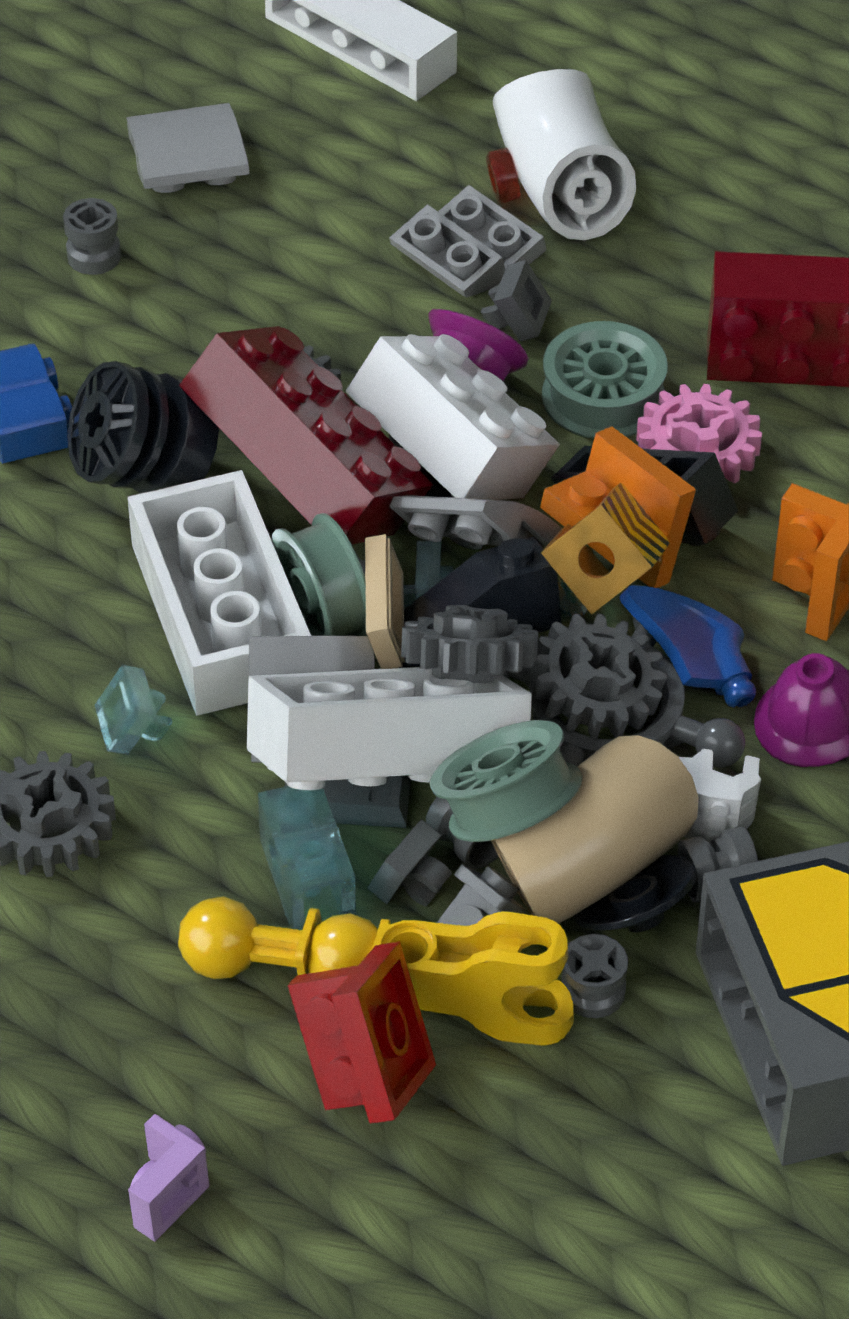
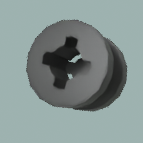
[561,934,628,1018]

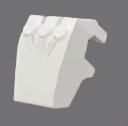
[679,749,761,842]

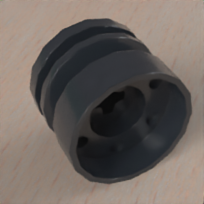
[67,361,219,493]

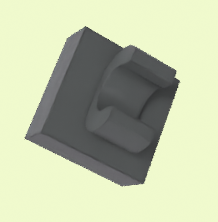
[481,260,552,341]
[367,819,452,907]

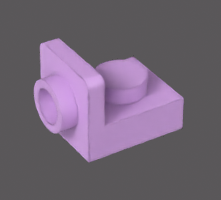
[128,1114,209,1242]

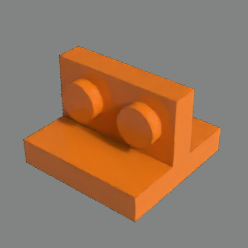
[540,426,696,588]
[772,483,849,641]

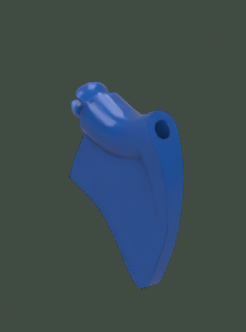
[620,585,756,708]

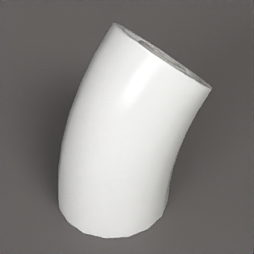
[493,69,636,241]

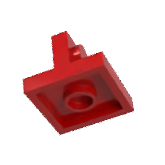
[288,941,436,1124]

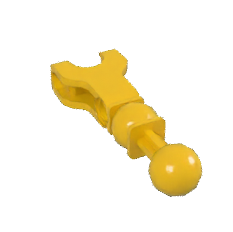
[178,896,574,1046]

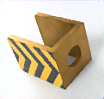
[541,483,670,615]

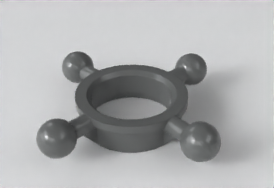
[503,617,745,768]

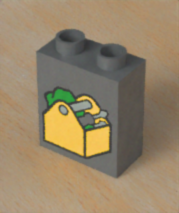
[695,841,849,1166]

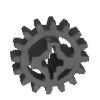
[401,605,538,684]
[528,613,666,739]
[0,751,116,877]

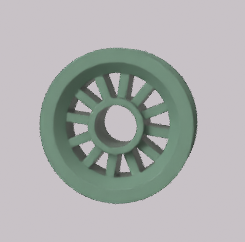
[542,321,668,439]
[271,513,367,636]
[430,720,582,842]

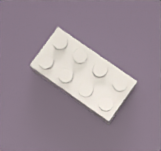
[128,470,311,716]
[247,667,532,790]

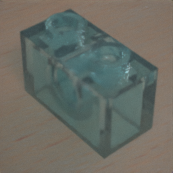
[258,786,356,930]

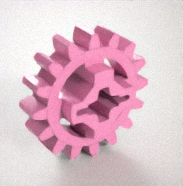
[636,384,762,483]

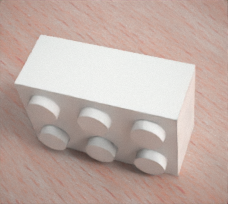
[345,334,560,500]

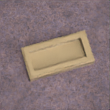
[365,534,405,669]

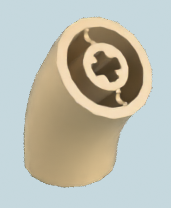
[491,735,699,924]

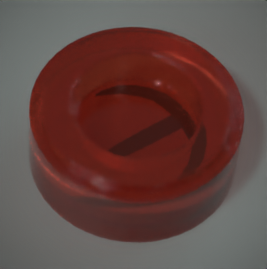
[486,147,521,204]

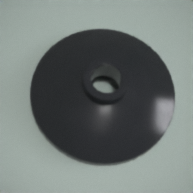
[573,855,696,932]

